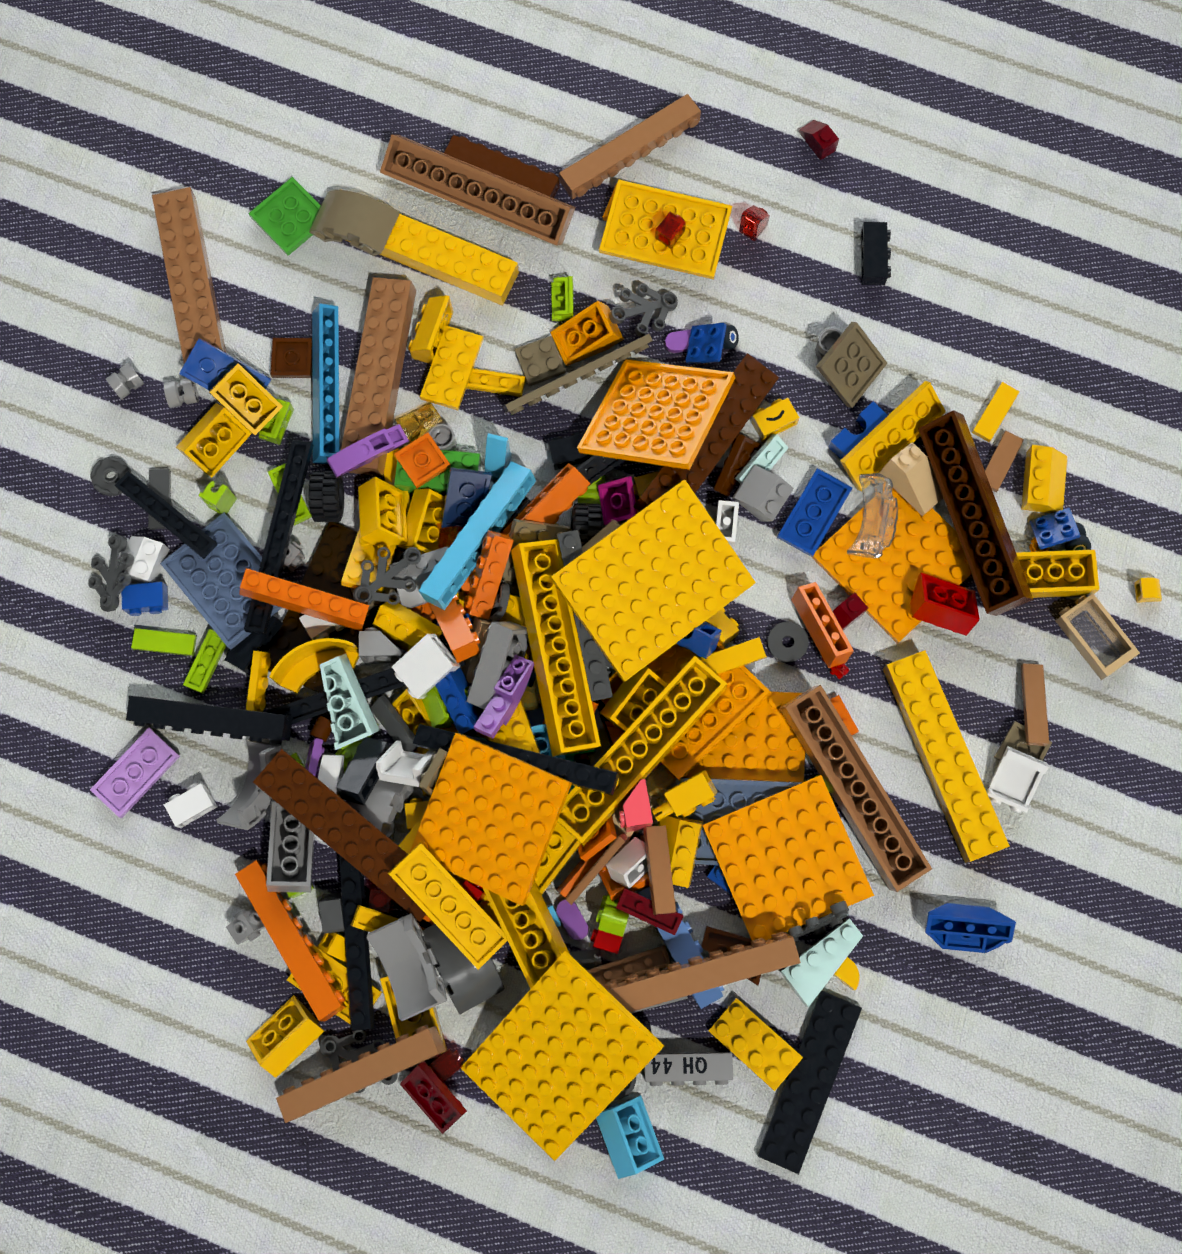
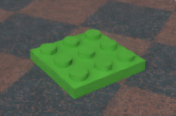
[248,177,321,256]

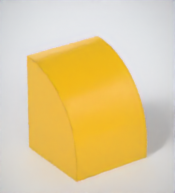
[1134,578,1162,603]
[318,932,347,963]
[833,957,860,990]

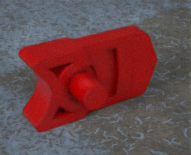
[822,658,850,679]

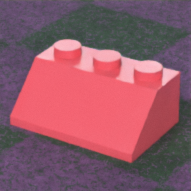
[619,779,653,832]

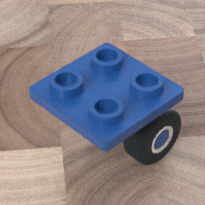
[685,323,739,364]
[1030,508,1091,551]

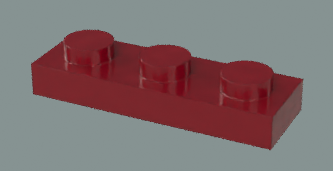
[615,888,684,935]

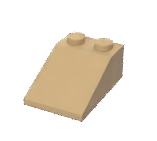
[879,442,944,516]

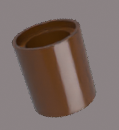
[309,715,332,742]

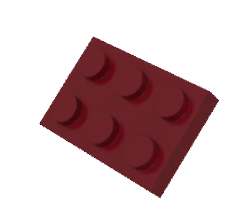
[400,1061,467,1134]

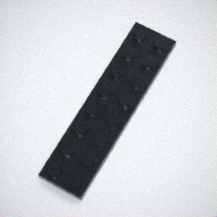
[757,990,862,1175]

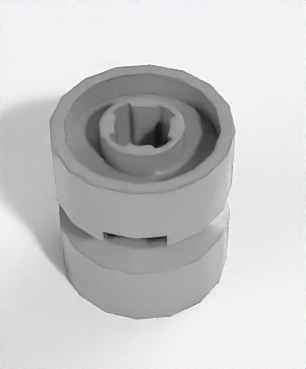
[815,328,842,360]
[106,363,144,400]
[164,378,199,408]
[429,424,457,451]

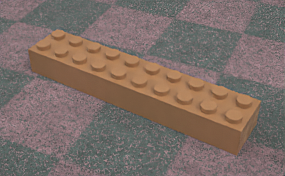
[380,135,576,246]
[152,187,226,364]
[341,277,416,476]
[779,685,932,892]
[604,932,801,1012]

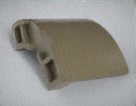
[309,190,399,256]

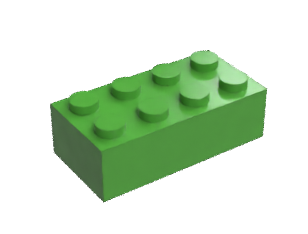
[394,446,481,496]

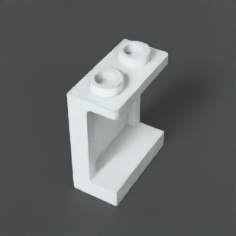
[392,634,461,699]
[376,740,437,787]
[987,746,1049,813]

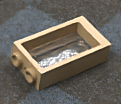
[1055,594,1140,680]

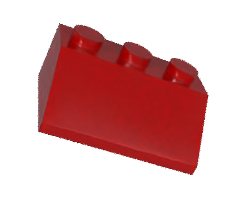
[910,572,980,636]

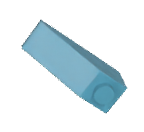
[484,433,512,480]

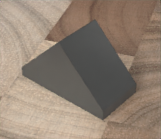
[319,892,344,934]

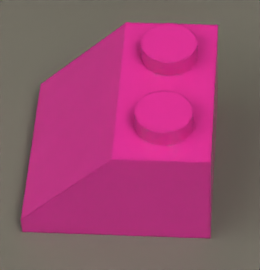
[598,476,637,525]

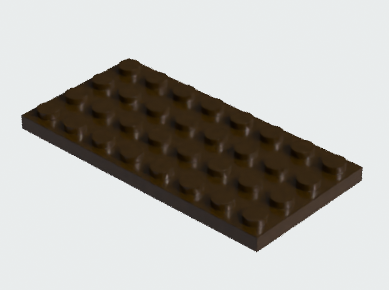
[268,522,404,693]

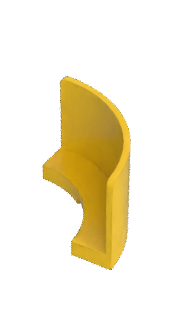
[269,638,359,694]

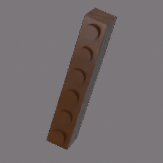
[444,135,560,198]

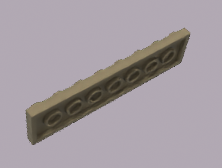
[502,334,653,415]

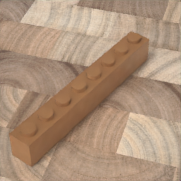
[559,94,701,200]
[276,1025,446,1123]

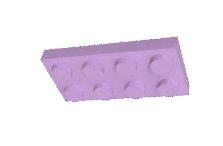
[90,728,180,818]

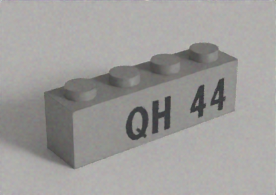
[644,1052,733,1086]

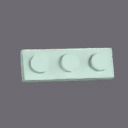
[735,434,788,484]

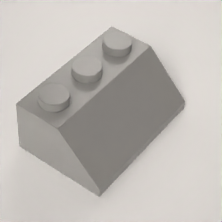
[389,546,462,609]

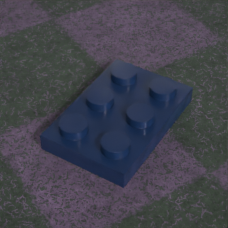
[441,468,492,530]

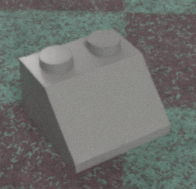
[732,465,794,522]
[359,628,404,664]

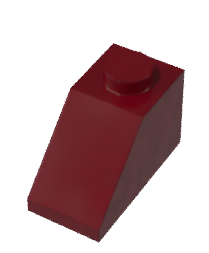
[798,120,839,161]
[832,593,868,630]

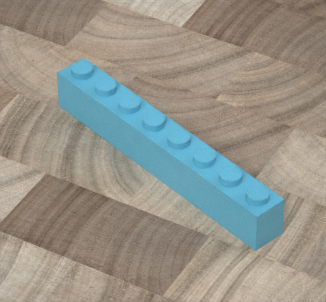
[419,461,536,610]

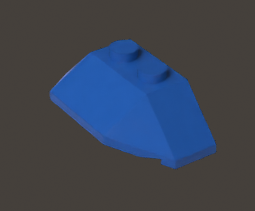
[925,903,1016,953]

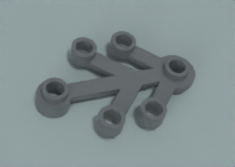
[609,283,678,337]
[88,534,134,612]
[353,547,421,605]
[785,901,849,943]
[320,1030,398,1093]

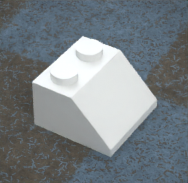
[120,536,170,583]

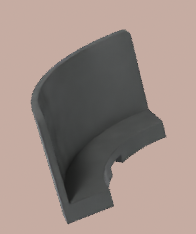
[422,924,505,1015]

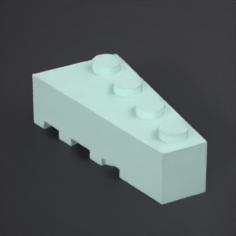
[320,654,379,750]
[779,918,863,1007]

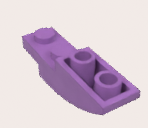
[327,424,409,478]
[474,655,534,738]

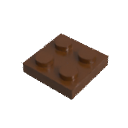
[270,338,312,378]

